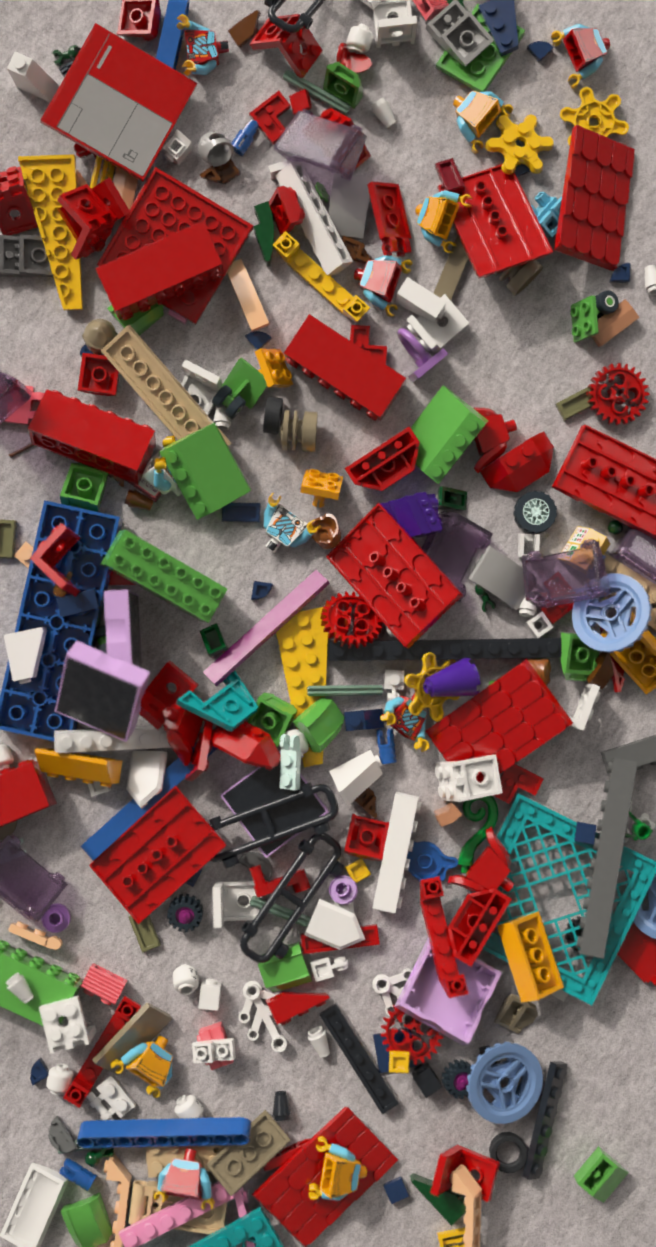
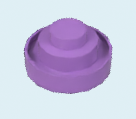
[329,875,358,905]
[41,903,71,933]

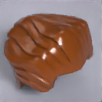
[312,514,342,549]
[528,659,551,686]

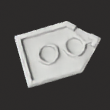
[126,751,168,809]
[304,899,365,950]

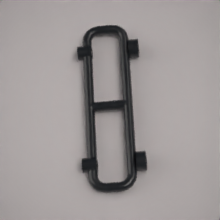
[264,0,326,33]
[209,782,339,869]
[240,833,344,963]

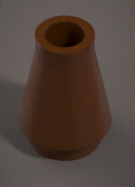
[124,489,154,511]

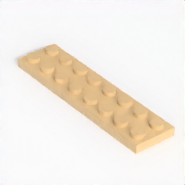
[101,325,232,446]

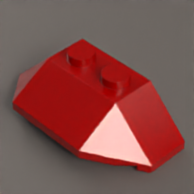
[344,426,420,491]
[480,431,554,493]
[210,721,281,770]
[448,888,512,967]

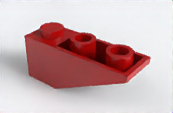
[265,992,330,1025]

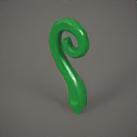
[458,795,498,873]

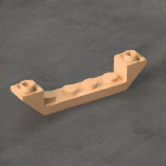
[104,1154,132,1247]
[450,1165,482,1247]

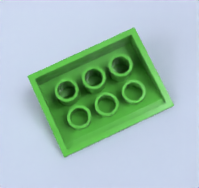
[411,385,489,484]
[160,422,251,520]

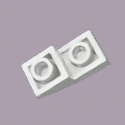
[192,1038,236,1063]

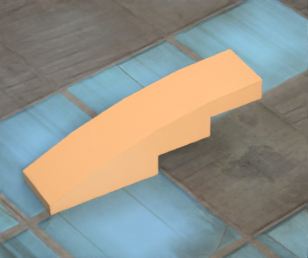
[227,259,269,332]

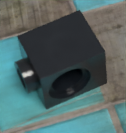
[412,1063,442,1098]

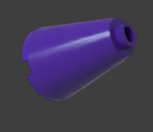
[423,658,480,697]

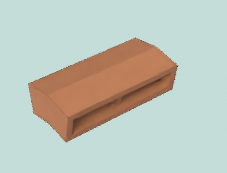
[113,167,138,217]
[591,299,640,347]
[434,801,462,827]

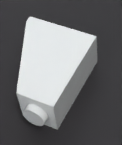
[7,51,59,102]
[396,277,447,323]
[4,627,47,684]
[330,750,383,806]

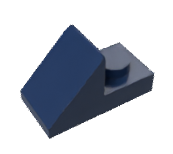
[344,708,384,731]

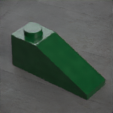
[410,1173,466,1226]

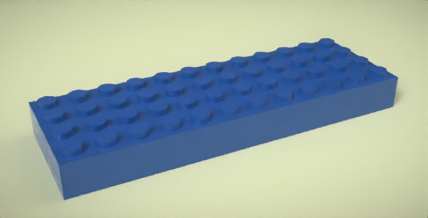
[0,500,123,741]

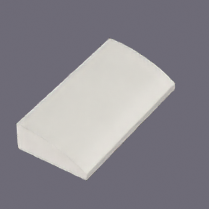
[0,1163,69,1247]

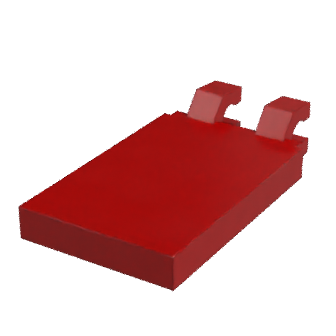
[367,181,412,257]
[617,922,656,986]

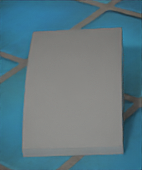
[426,0,494,67]
[328,171,372,240]
[469,546,536,611]

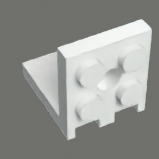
[373,0,417,48]
[407,294,470,354]
[181,359,223,415]
[569,684,601,731]
[435,754,502,802]
[213,880,263,928]
[39,996,96,1054]

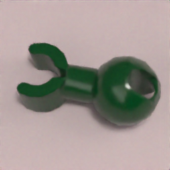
[52,45,81,66]
[608,520,623,535]
[475,585,496,612]
[85,1148,114,1167]

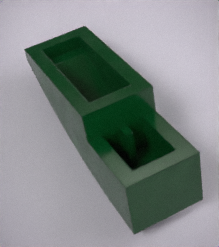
[253,201,274,267]

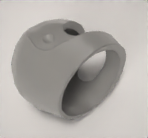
[198,131,234,166]

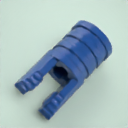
[232,120,259,156]
[376,728,397,764]
[59,1158,97,1192]

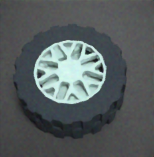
[513,491,557,534]

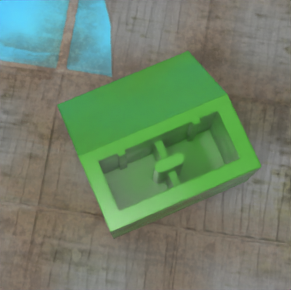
[574,1146,629,1203]

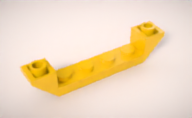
[273,231,370,322]

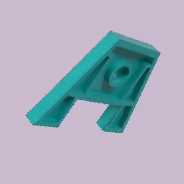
[176,670,259,732]

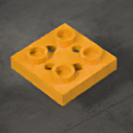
[255,349,294,388]
[300,469,343,508]

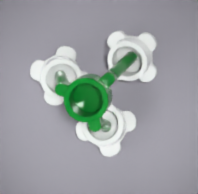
[624,801,655,843]

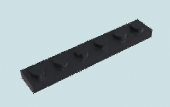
[320,1003,399,1115]
[522,1061,568,1180]

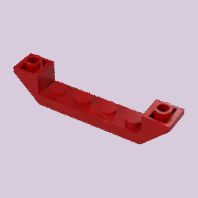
[420,876,469,998]
[63,996,141,1108]

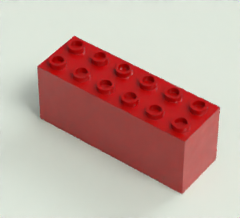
[95,221,224,320]
[284,314,406,421]
[28,389,156,485]
[0,759,57,827]

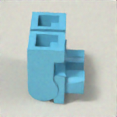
[531,192,562,238]

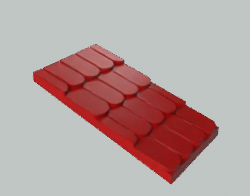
[554,125,635,271]
[437,164,553,278]
[552,425,656,540]
[326,503,463,649]
[425,659,573,783]
[89,786,227,924]
[251,1107,398,1247]

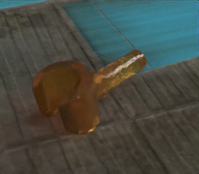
[53,571,73,597]

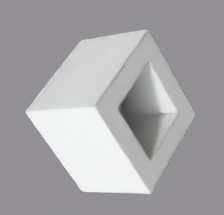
[525,611,553,638]

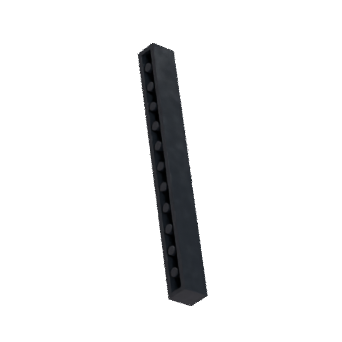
[329,638,562,661]

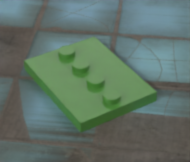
[436,4,525,92]

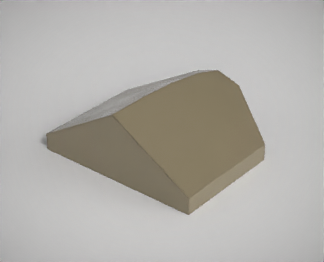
[494,994,538,1033]

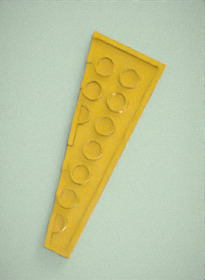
[18,154,83,311]
[276,607,328,768]

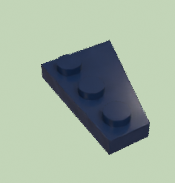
[478,0,519,57]

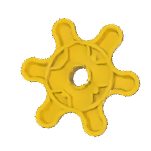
[560,87,629,146]
[485,114,554,175]
[404,652,460,722]

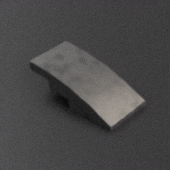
[0,234,54,277]

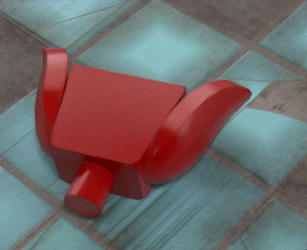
[473,408,517,474]
[163,701,206,766]
[447,826,515,892]

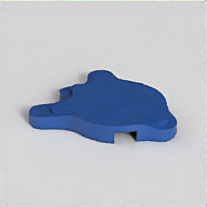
[407,841,458,882]

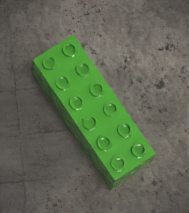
[101,529,228,623]
[0,940,83,1026]

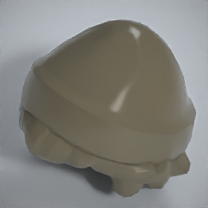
[82,319,118,355]

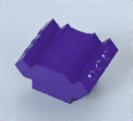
[380,491,443,538]

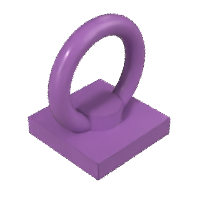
[397,328,448,382]

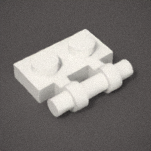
[87,1074,136,1120]

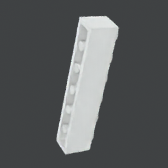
[275,162,353,275]
[54,726,170,753]
[373,792,422,913]

